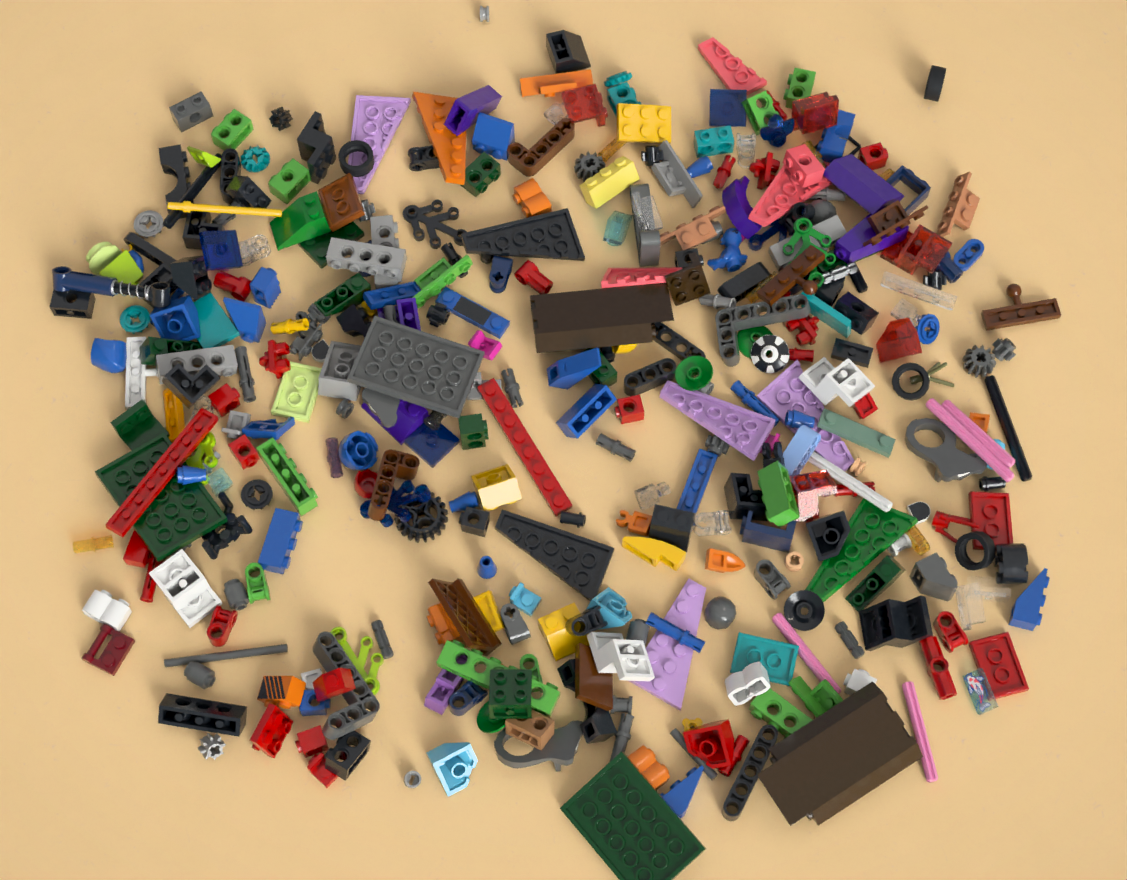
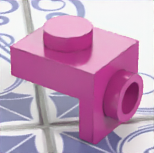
[468,330,503,361]

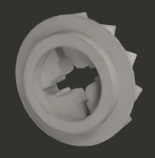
[134,210,164,238]

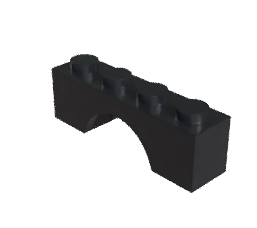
[159,144,194,219]
[336,304,372,338]
[557,659,617,744]

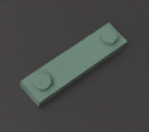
[817,408,896,458]

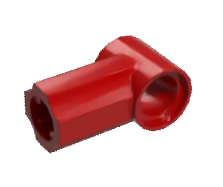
[514,260,553,294]
[213,271,251,302]

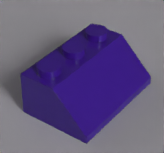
[361,399,429,445]

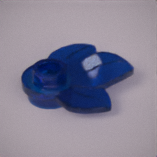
[760,114,795,147]

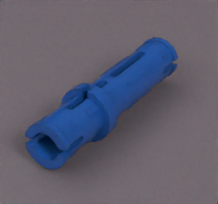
[730,380,780,428]
[645,612,705,653]

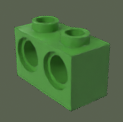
[783,68,816,112]
[741,91,781,136]
[211,109,254,151]

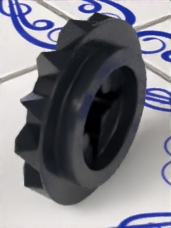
[241,480,273,510]

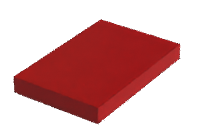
[968,491,1013,550]
[968,632,1029,701]

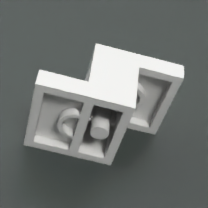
[798,357,875,407]
[149,549,223,628]
[587,632,655,681]

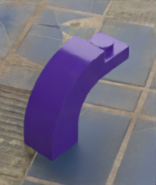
[722,175,762,239]

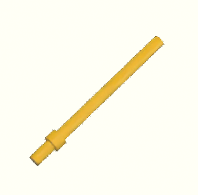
[167,201,282,217]

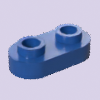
[953,239,984,271]

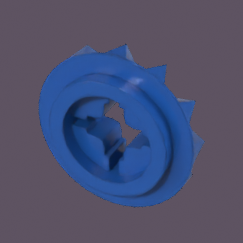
[914,314,940,344]

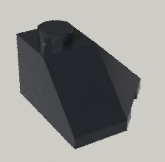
[806,510,851,562]

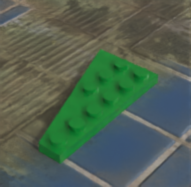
[805,498,918,602]

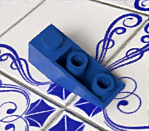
[547,348,601,390]
[1009,568,1049,631]
[660,766,704,818]

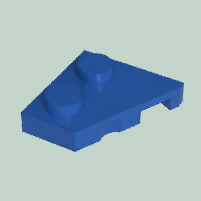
[242,417,295,440]

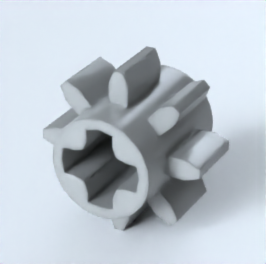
[198,733,226,760]

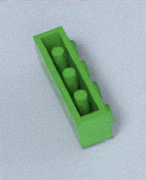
[256,437,318,516]

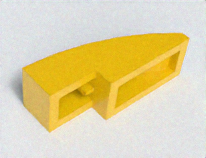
[622,536,686,571]

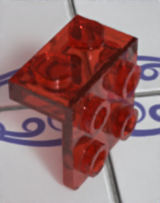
[561,84,608,127]

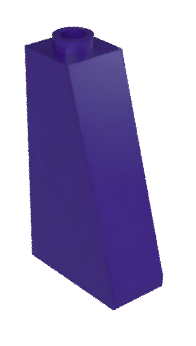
[444,85,502,136]
[834,214,909,264]

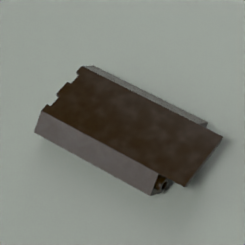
[530,282,674,353]
[757,681,923,826]

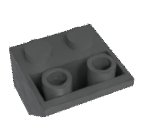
[909,552,958,602]

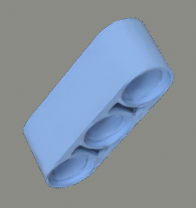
[783,425,821,483]

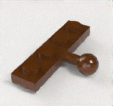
[757,245,825,306]
[981,284,1061,331]

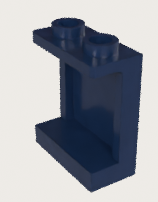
[740,511,796,553]

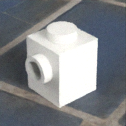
[843,669,877,695]

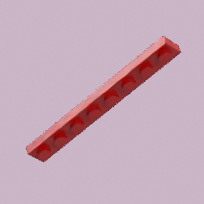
[477,378,572,517]
[105,408,219,538]

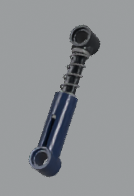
[52,266,171,307]

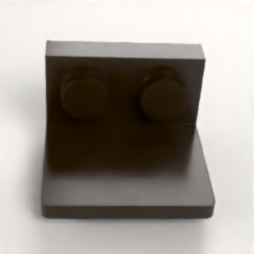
[665,252,711,306]

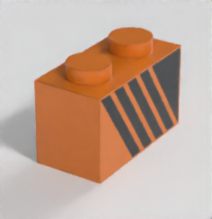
[257,676,306,709]

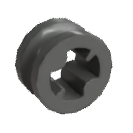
[336,399,354,419]

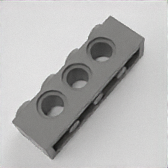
[370,215,402,289]
[326,237,407,278]
[156,345,238,384]

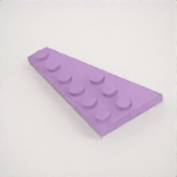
[348,95,411,194]
[757,359,854,472]
[660,380,776,461]
[629,579,706,711]

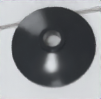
[784,590,825,631]

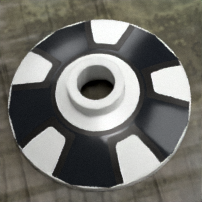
[751,335,790,373]

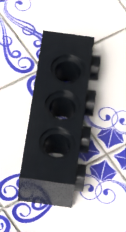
[158,693,247,737]

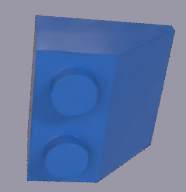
[472,112,515,161]
[150,295,201,341]

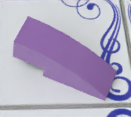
[424,655,468,715]

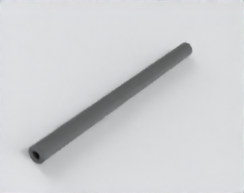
[164,644,288,667]

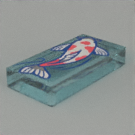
[962,668,998,715]

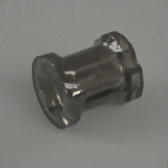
[424,410,447,430]

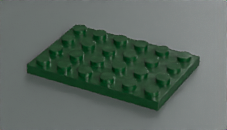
[95,433,228,562]
[560,751,706,880]

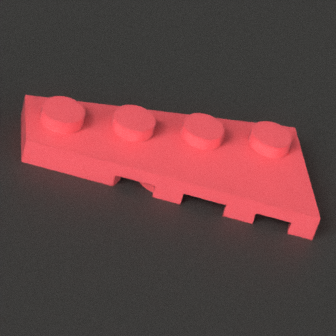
[697,37,767,101]
[601,267,683,288]

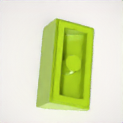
[187,146,221,168]

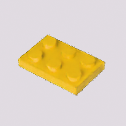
[617,103,671,144]

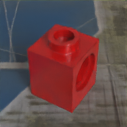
[858,142,888,171]
[208,383,241,418]
[614,395,644,424]
[228,434,260,470]
[295,725,329,758]

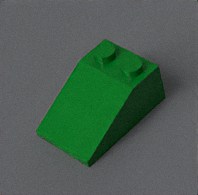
[270,191,331,251]

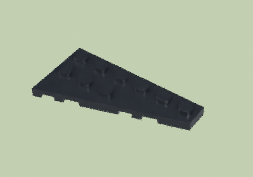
[461,208,585,261]
[495,509,614,601]

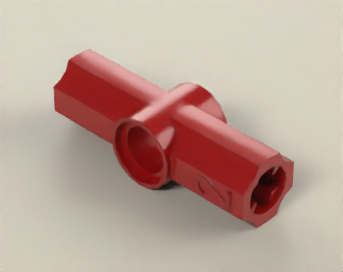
[919,636,957,700]

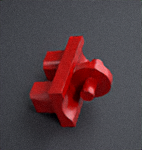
[749,152,780,190]
[785,315,819,346]
[259,339,291,379]

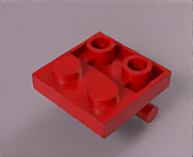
[250,703,293,758]

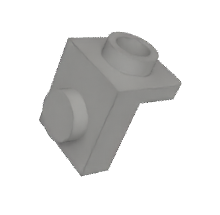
[221,410,251,439]

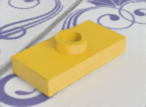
[473,590,505,632]

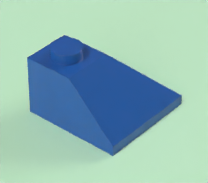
[223,297,266,343]

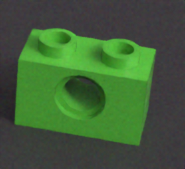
[268,158,311,204]

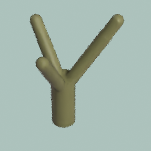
[910,362,955,387]

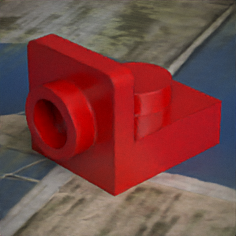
[852,393,878,419]
[307,752,338,788]

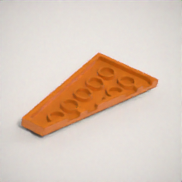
[412,91,466,185]

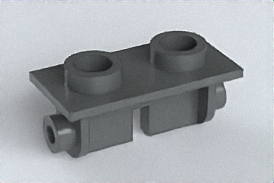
[289,321,323,361]

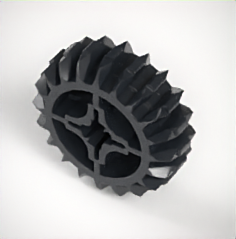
[394,490,448,543]

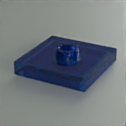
[709,89,747,127]
[199,230,243,270]
[404,415,460,468]

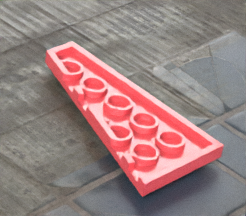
[748,157,832,227]

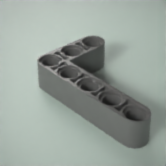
[630,183,660,267]
[715,294,811,367]
[313,631,380,740]

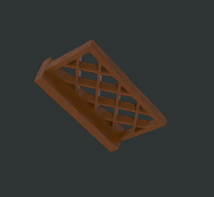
[428,578,502,656]

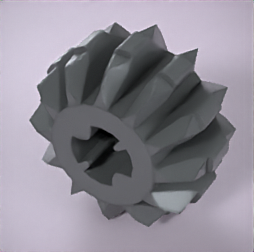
[574,152,605,182]
[962,345,996,378]

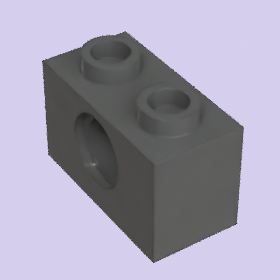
[169,91,213,133]

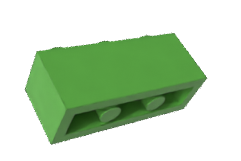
[757,461,800,528]

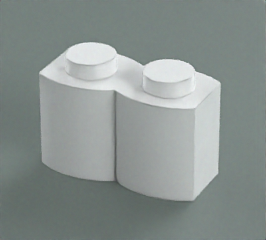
[82,590,132,632]
[725,662,771,706]

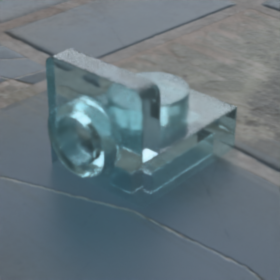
[206,468,233,497]

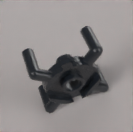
[202,492,253,560]

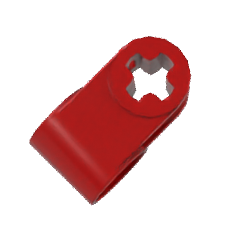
[207,605,238,647]
[933,611,968,653]

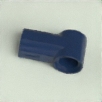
[925,246,963,284]

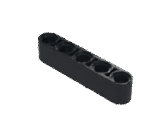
[722,725,778,821]

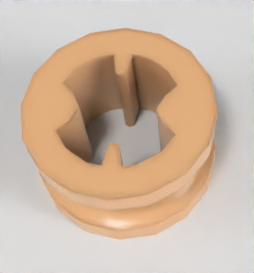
[849,457,867,477]
[785,552,804,572]

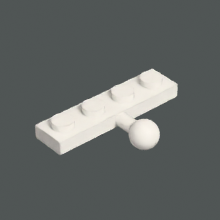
[125,336,158,410]

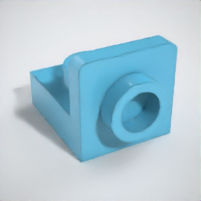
[509,582,541,616]

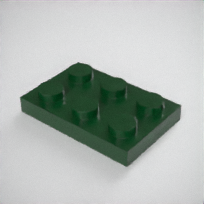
[298,222,365,269]

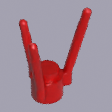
[932,511,979,543]

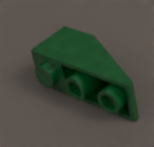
[314,272,371,317]
[139,337,203,366]
[845,555,906,612]

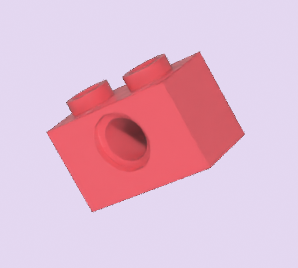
[783,144,825,188]

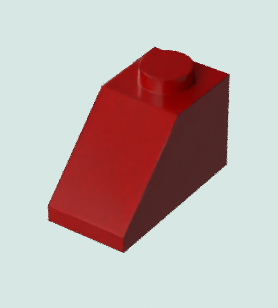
[312,668,356,702]

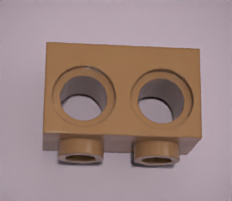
[505,709,554,750]

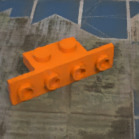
[520,69,593,97]

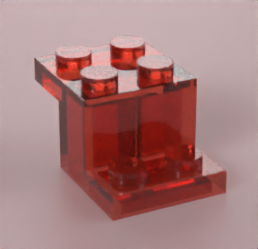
[791,92,839,135]
[880,224,952,275]
[785,470,837,525]

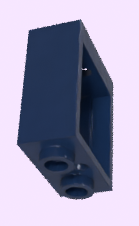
[885,165,931,216]

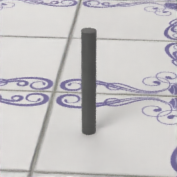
[670,728,718,780]

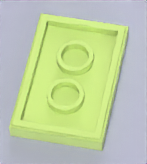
[271,361,322,423]

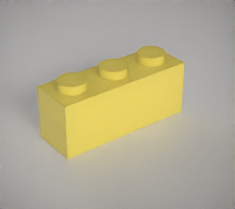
[579,156,640,209]

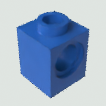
[300,690,331,716]

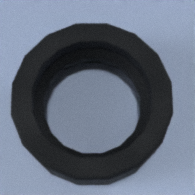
[924,65,946,102]
[338,140,375,177]
[892,363,930,401]
[955,531,996,571]

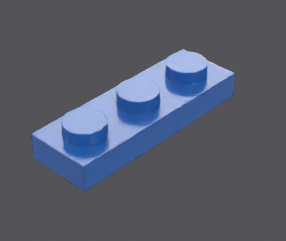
[363,281,421,310]

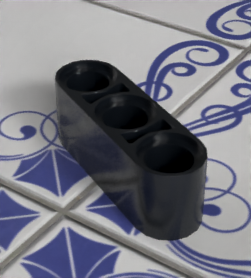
[220,148,241,204]
[717,262,773,303]
[624,358,676,396]

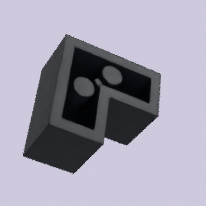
[182,211,227,250]
[162,363,220,409]
[724,473,768,521]

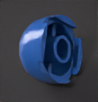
[338,431,378,471]

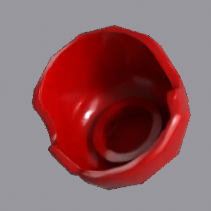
[353,469,378,499]

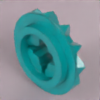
[604,71,632,87]
[240,145,270,173]
[120,305,151,334]

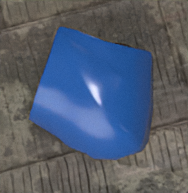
[91,338,127,374]

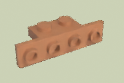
[936,172,980,238]
[660,206,726,250]

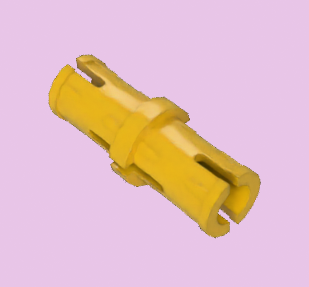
[270,318,309,335]

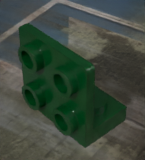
[110,399,169,451]
[489,669,532,719]

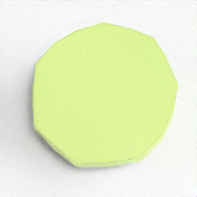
[86,242,122,275]

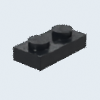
[830,338,873,368]

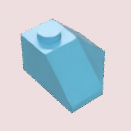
[586,587,633,630]
[426,742,478,797]

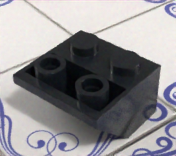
[546,30,591,74]
[170,255,212,299]

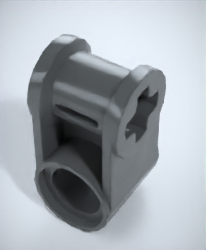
[754,559,791,600]
[501,603,531,645]

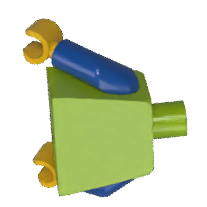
[99,244,144,297]

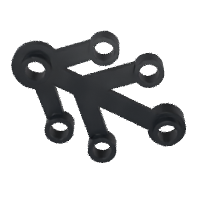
[403,200,467,249]

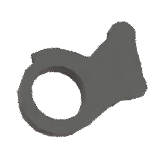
[362,388,400,428]
[905,418,987,482]
[494,720,583,772]

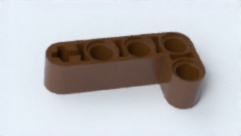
[507,118,575,177]
[368,449,420,521]

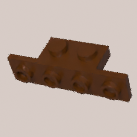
[862,200,928,247]

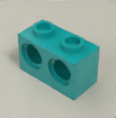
[607,82,642,118]
[693,125,734,158]

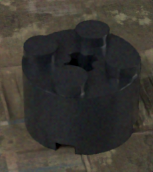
[993,543,1028,584]

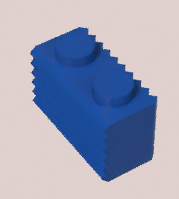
[249,267,281,309]

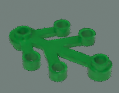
[783,218,836,288]

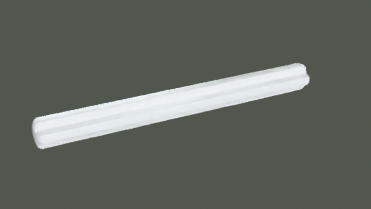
[808,452,893,512]

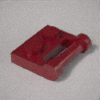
[81,623,135,676]

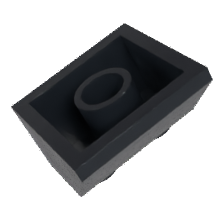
[649,504,696,552]

